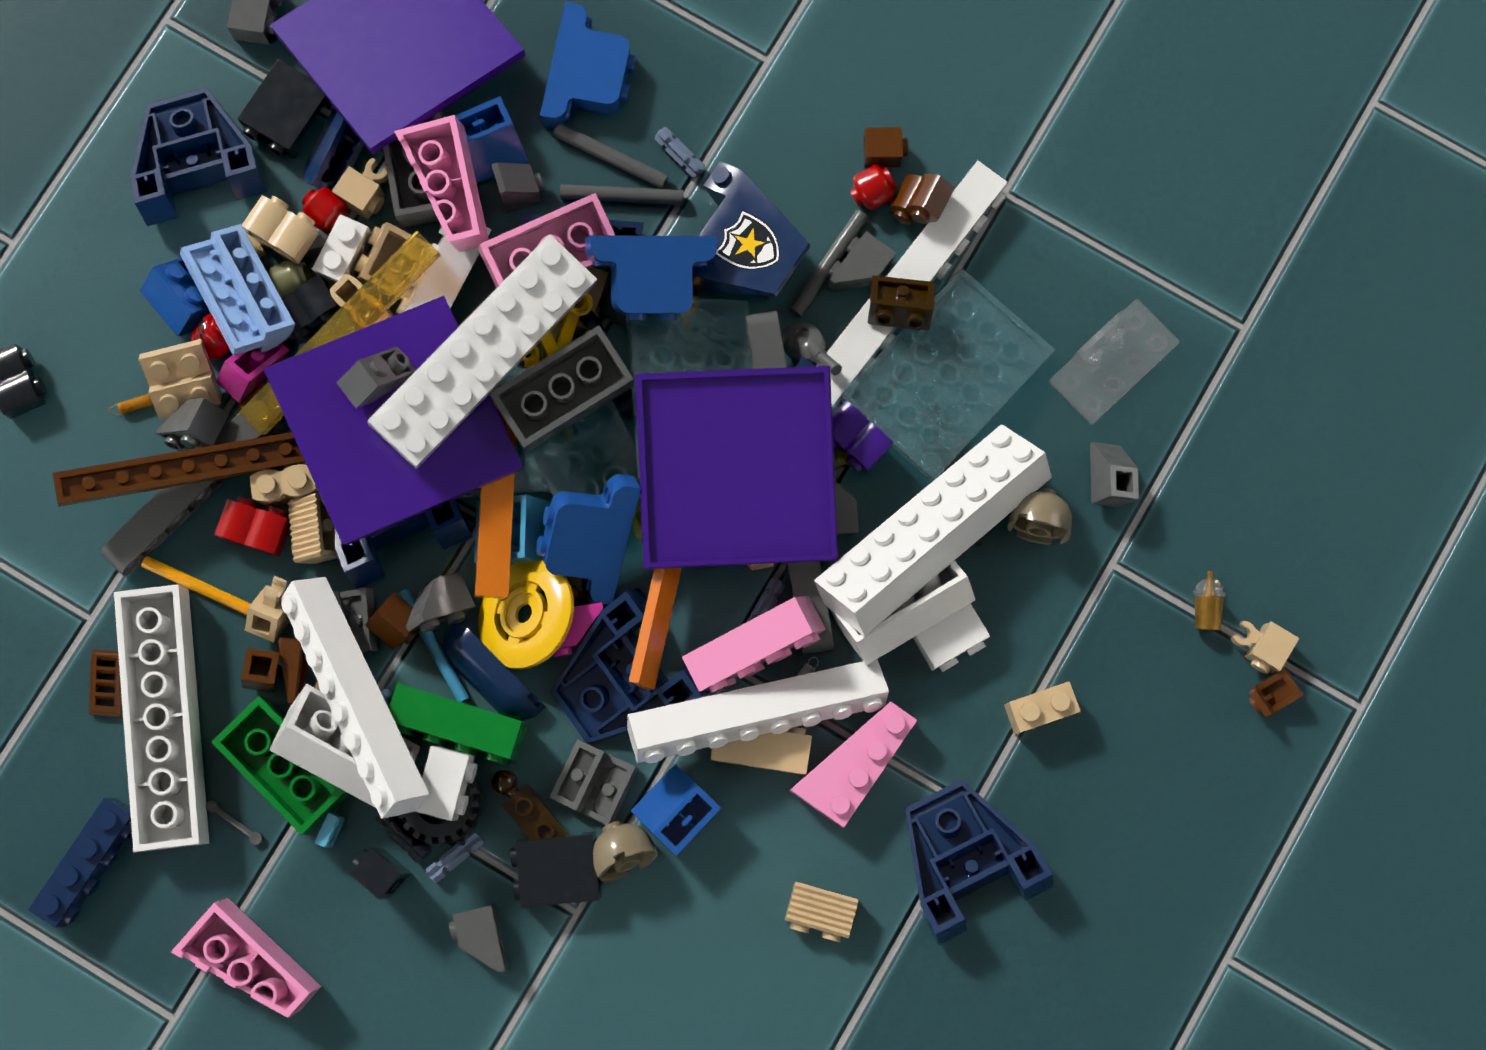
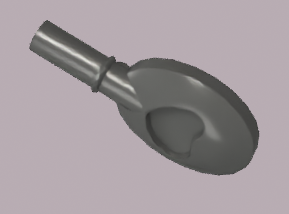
[781,322,842,376]

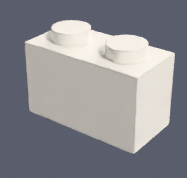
[312,214,371,285]
[913,603,990,672]
[416,746,477,821]

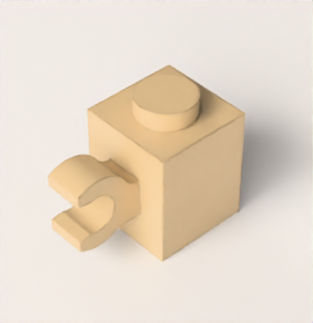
[332,158,388,220]
[245,576,290,643]
[1231,621,1299,674]

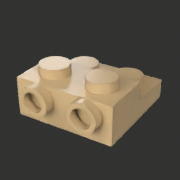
[354,222,431,301]
[139,339,222,420]

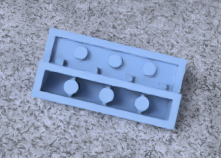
[180,224,295,356]

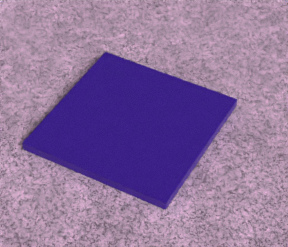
[270,0,526,155]
[264,296,523,547]
[635,366,838,569]

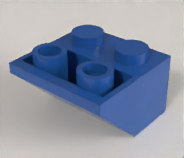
[455,96,529,185]
[140,258,211,337]
[631,764,722,856]

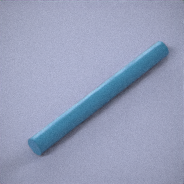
[398,588,470,703]

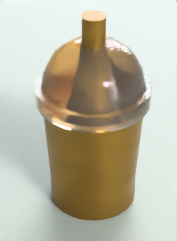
[1193,571,1226,630]

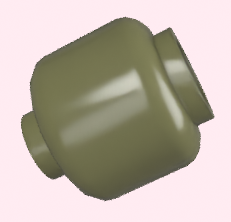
[267,259,313,298]

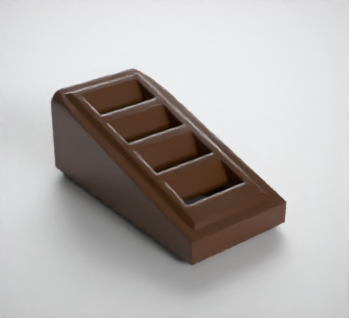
[278,637,308,704]
[89,649,123,717]

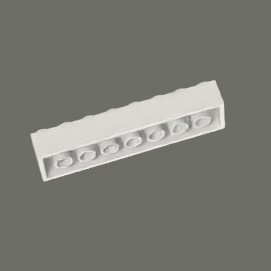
[368,234,597,469]
[814,424,1052,637]
[114,584,209,852]

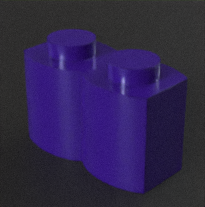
[832,400,893,473]

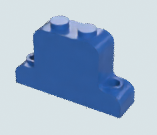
[540,1,636,129]
[585,235,717,321]
[536,474,641,605]

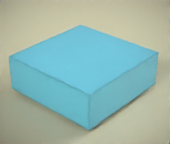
[314,813,345,848]

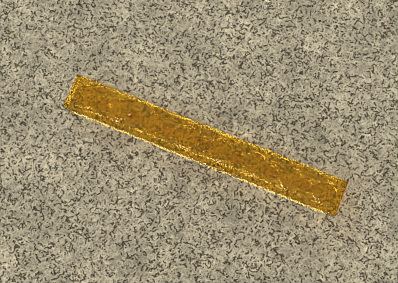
[239,231,441,435]

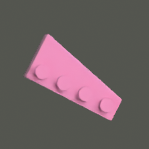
[394,115,489,252]
[789,702,917,828]
[171,898,322,1018]

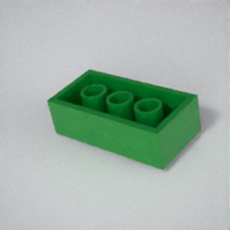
[389,683,528,765]
[211,696,350,835]

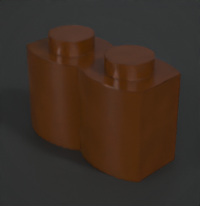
[888,174,955,225]

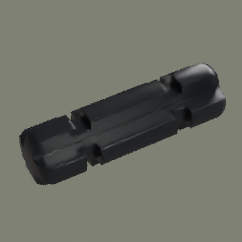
[376,814,430,863]

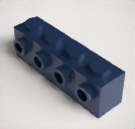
[28,797,132,928]

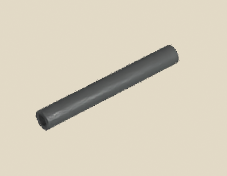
[554,123,669,189]
[560,184,683,206]
[789,210,869,318]

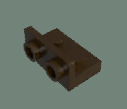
[867,275,935,331]

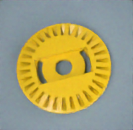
[478,560,574,669]

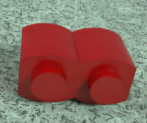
[214,496,291,557]

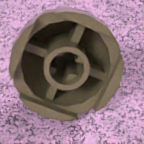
[1008,488,1072,545]
[593,821,658,882]

